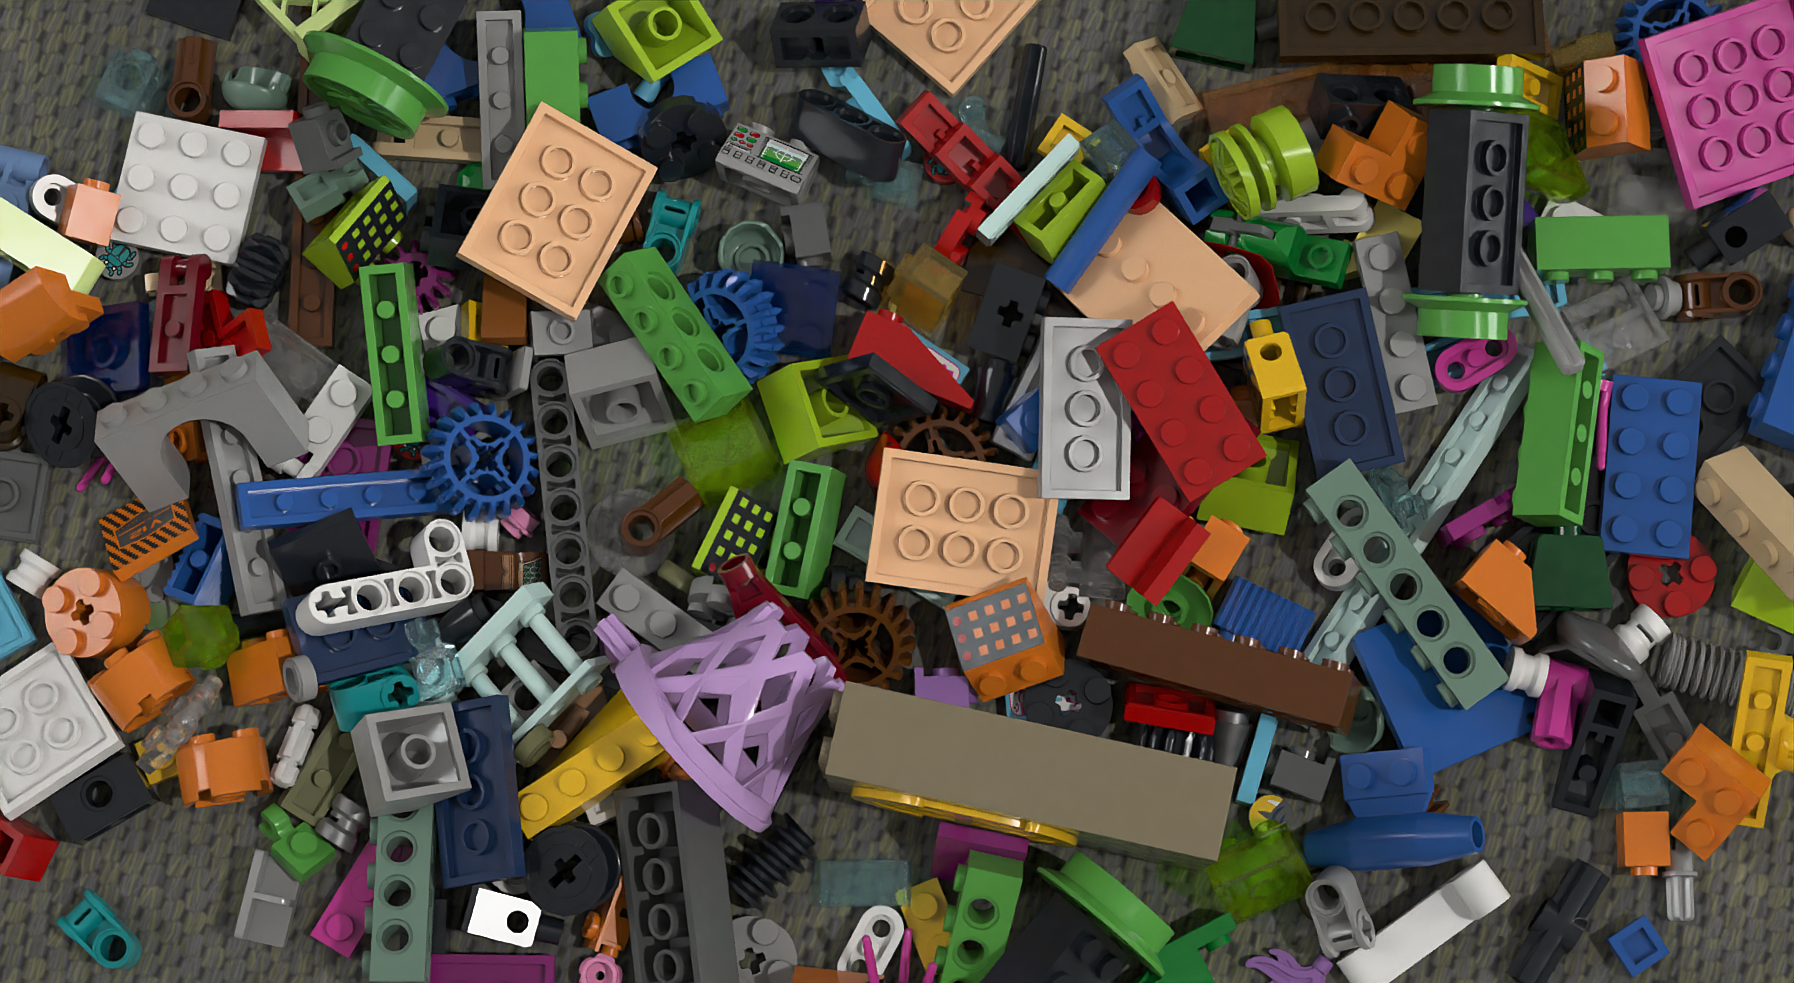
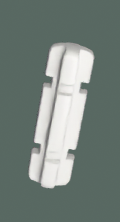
[270,704,322,789]

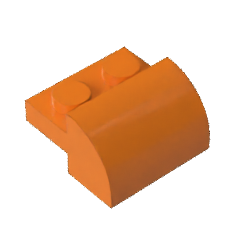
[0,266,104,363]

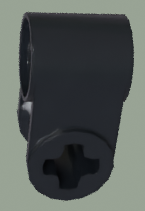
[422,336,513,398]

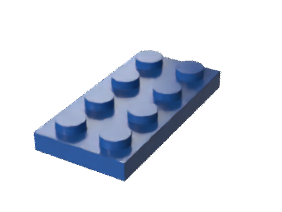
[1598,374,1702,561]

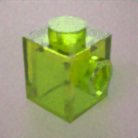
[161,605,240,670]

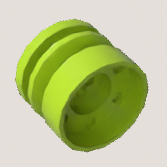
[1208,105,1319,220]

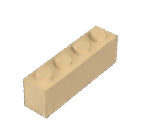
[1694,445,1794,603]

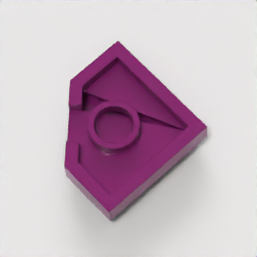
[1434,485,1516,551]

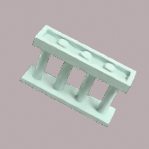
[415,582,611,768]

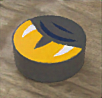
[1247,794,1293,840]

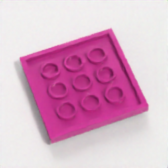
[1637,0,1794,210]

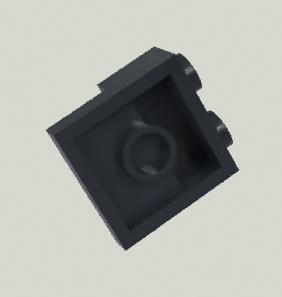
[420,183,491,271]

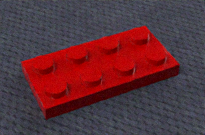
[1095,301,1267,503]

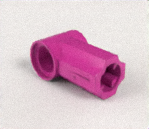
[1530,657,1589,750]

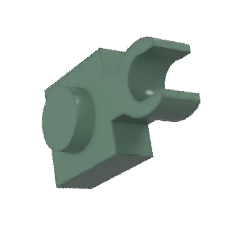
[286,159,369,222]

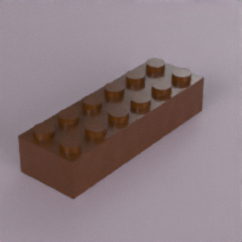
[1076,599,1362,737]

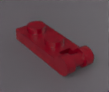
[148,254,212,377]

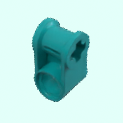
[643,189,702,275]
[327,665,421,732]
[56,888,142,971]

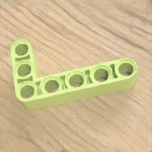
[0,197,106,295]

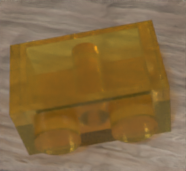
[885,243,968,341]

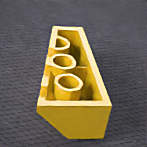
[518,689,671,841]

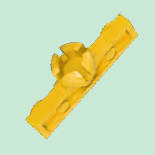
[1730,650,1794,829]

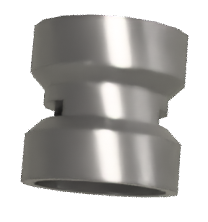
[314,792,376,854]

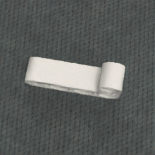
[295,519,474,636]
[1336,859,1511,983]

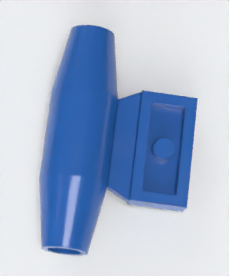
[1304,747,1485,872]

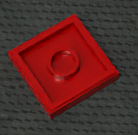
[1123,680,1216,736]

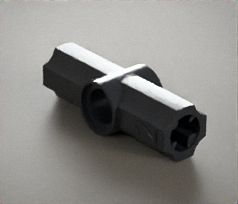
[1505,858,1610,983]

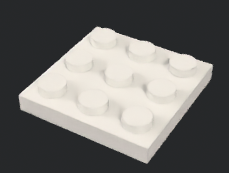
[110,111,268,267]
[0,642,125,821]

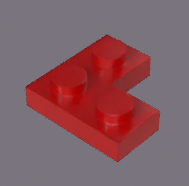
[199,289,272,357]

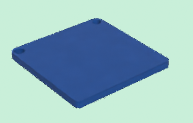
[1351,594,1536,774]

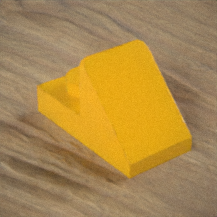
[1495,54,1563,120]

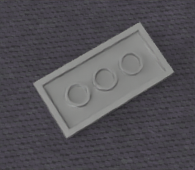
[1037,317,1133,500]

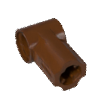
[167,36,217,126]
[620,476,705,557]

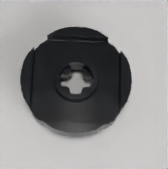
[637,95,727,183]
[1023,659,1113,737]

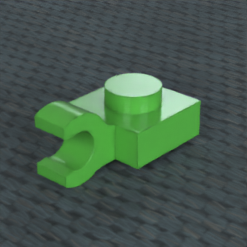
[259,803,335,884]

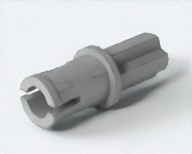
[1661,831,1698,922]

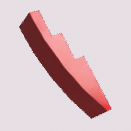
[895,90,1029,246]

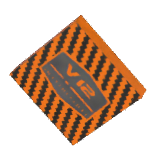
[99,498,199,582]

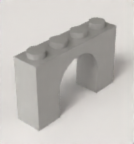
[94,350,309,512]

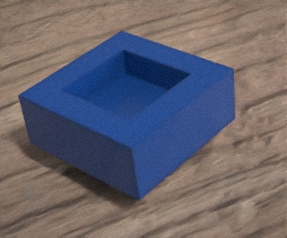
[1605,915,1670,978]

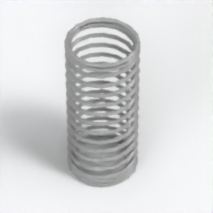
[1657,632,1794,717]

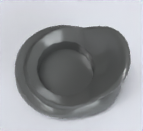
[1537,610,1643,683]

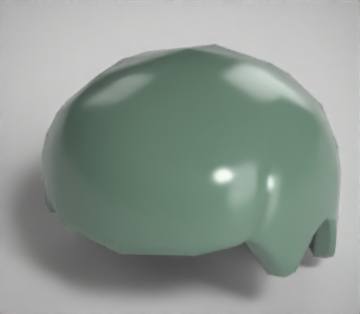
[222,66,293,110]
[717,220,784,287]
[1326,683,1387,755]

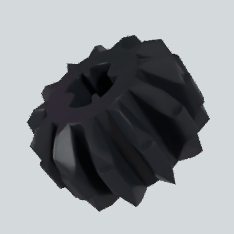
[225,232,291,310]
[1138,724,1215,762]

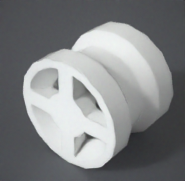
[461,511,500,551]
[6,548,63,600]
[1501,646,1550,698]

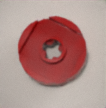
[926,191,992,276]
[1625,535,1717,619]

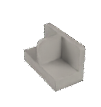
[234,849,302,948]

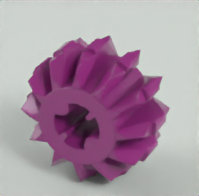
[382,240,456,315]

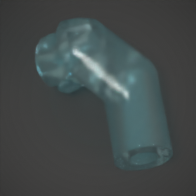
[957,95,1007,154]

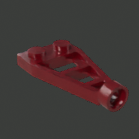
[717,553,851,709]

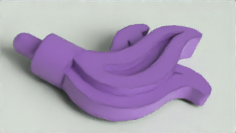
[1245,948,1334,983]

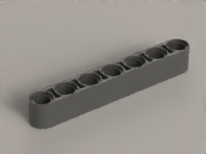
[530,358,598,662]

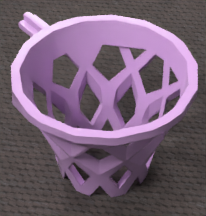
[593,600,845,833]

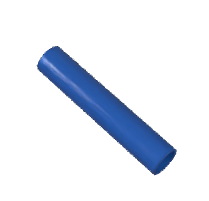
[1043,146,1162,294]

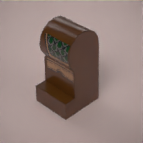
[466,550,550,594]

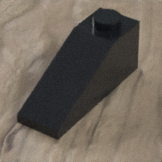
[1551,667,1638,818]

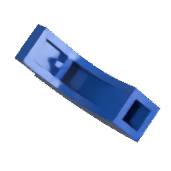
[1101,73,1230,225]

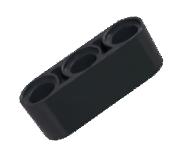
[789,89,907,183]

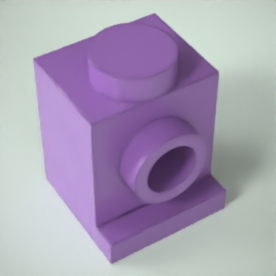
[914,667,978,708]

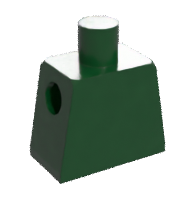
[1169,0,1256,74]
[1527,526,1613,613]

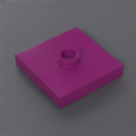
[930,822,1029,882]

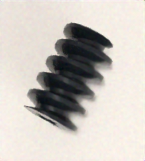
[727,812,818,911]

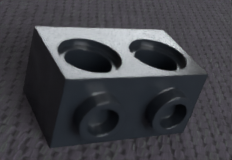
[770,1,872,68]
[1307,73,1415,140]

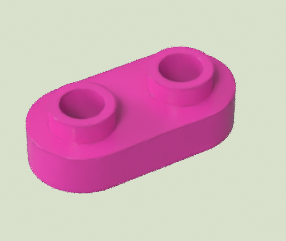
[1433,329,1518,393]

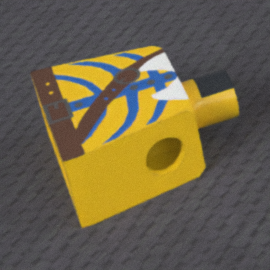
[1242,319,1307,435]

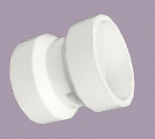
[1613,603,1672,664]

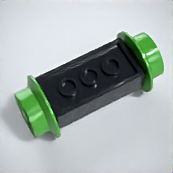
[1401,64,1540,340]

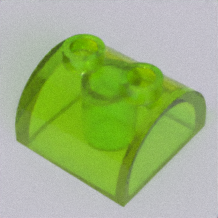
[1494,111,1591,204]
[666,395,783,511]
[1206,820,1315,925]

